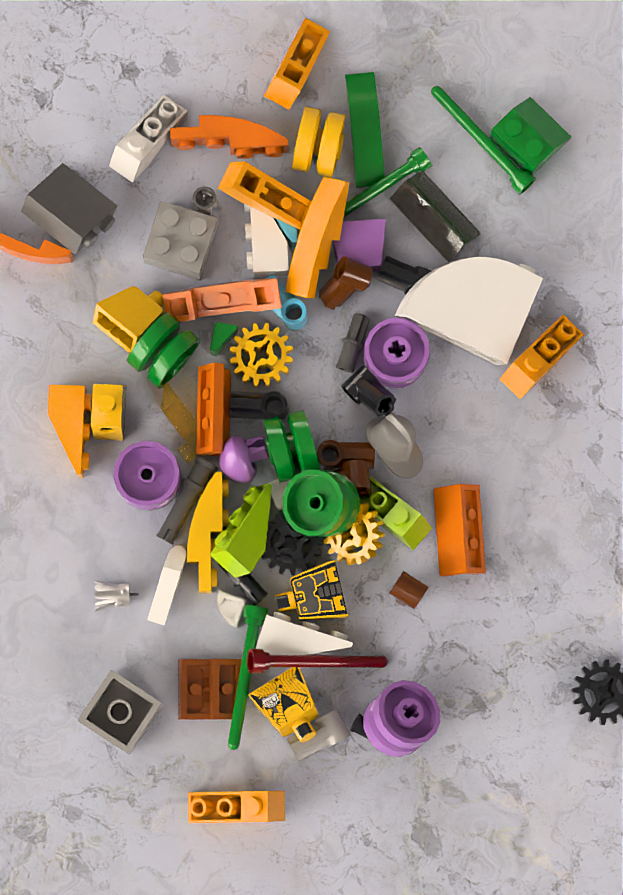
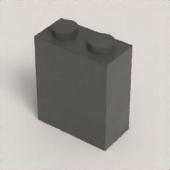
[21,163,118,255]

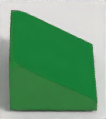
[210,322,238,356]

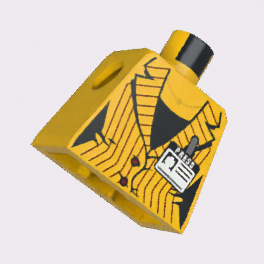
[248,667,319,743]

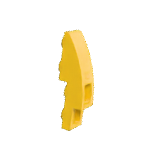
[187,472,229,594]

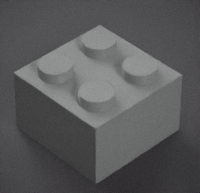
[143,201,218,280]
[78,670,164,754]

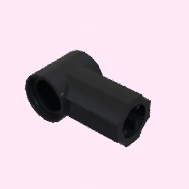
[376,255,431,295]
[341,366,397,417]
[229,391,289,420]

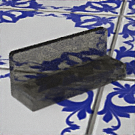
[389,171,481,262]

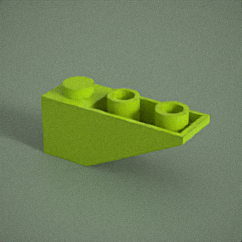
[359,477,432,551]
[210,483,272,578]

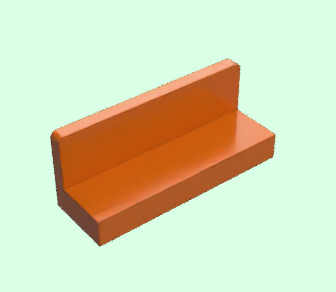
[196,363,231,457]
[433,484,486,577]

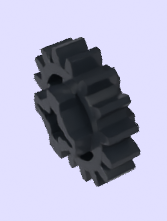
[261,514,323,577]
[571,660,623,725]

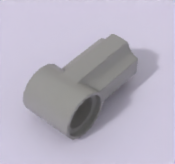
[286,709,351,761]

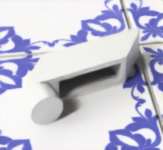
[147,543,187,625]

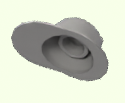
[366,413,423,479]

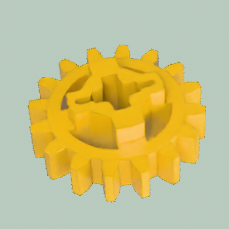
[230,323,293,388]
[323,503,385,565]

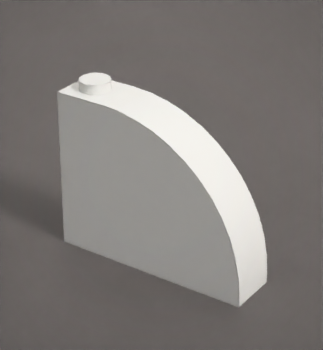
[395,257,543,365]

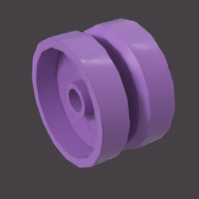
[363,318,429,388]
[113,441,181,511]
[363,680,440,757]

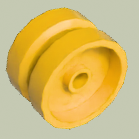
[292,106,346,178]

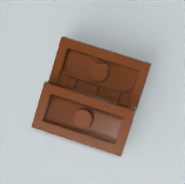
[178,659,242,720]

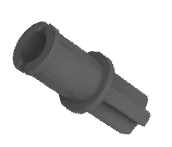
[336,313,370,373]

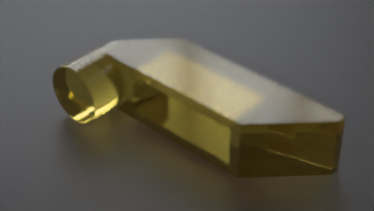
[161,382,197,463]

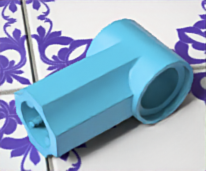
[265,274,308,330]

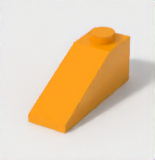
[264,17,330,110]
[218,161,312,230]

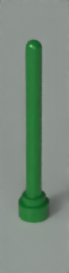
[431,86,536,195]
[344,147,432,217]
[228,605,268,750]

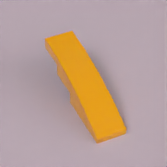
[285,177,350,298]

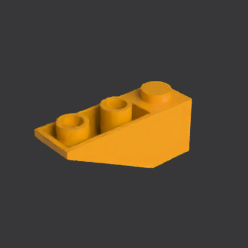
[500,314,584,399]
[48,385,92,478]
[188,790,285,823]

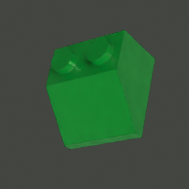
[489,97,572,175]

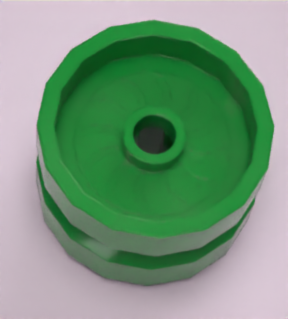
[126,312,200,389]
[263,410,320,483]
[283,470,359,537]

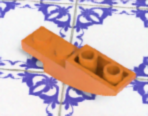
[170,115,288,159]

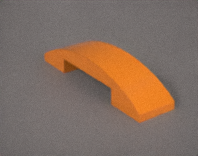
[0,233,74,264]
[162,278,282,322]

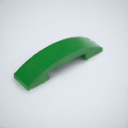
[345,72,385,188]

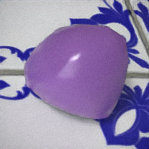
[219,435,268,483]

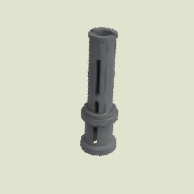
[156,456,219,545]

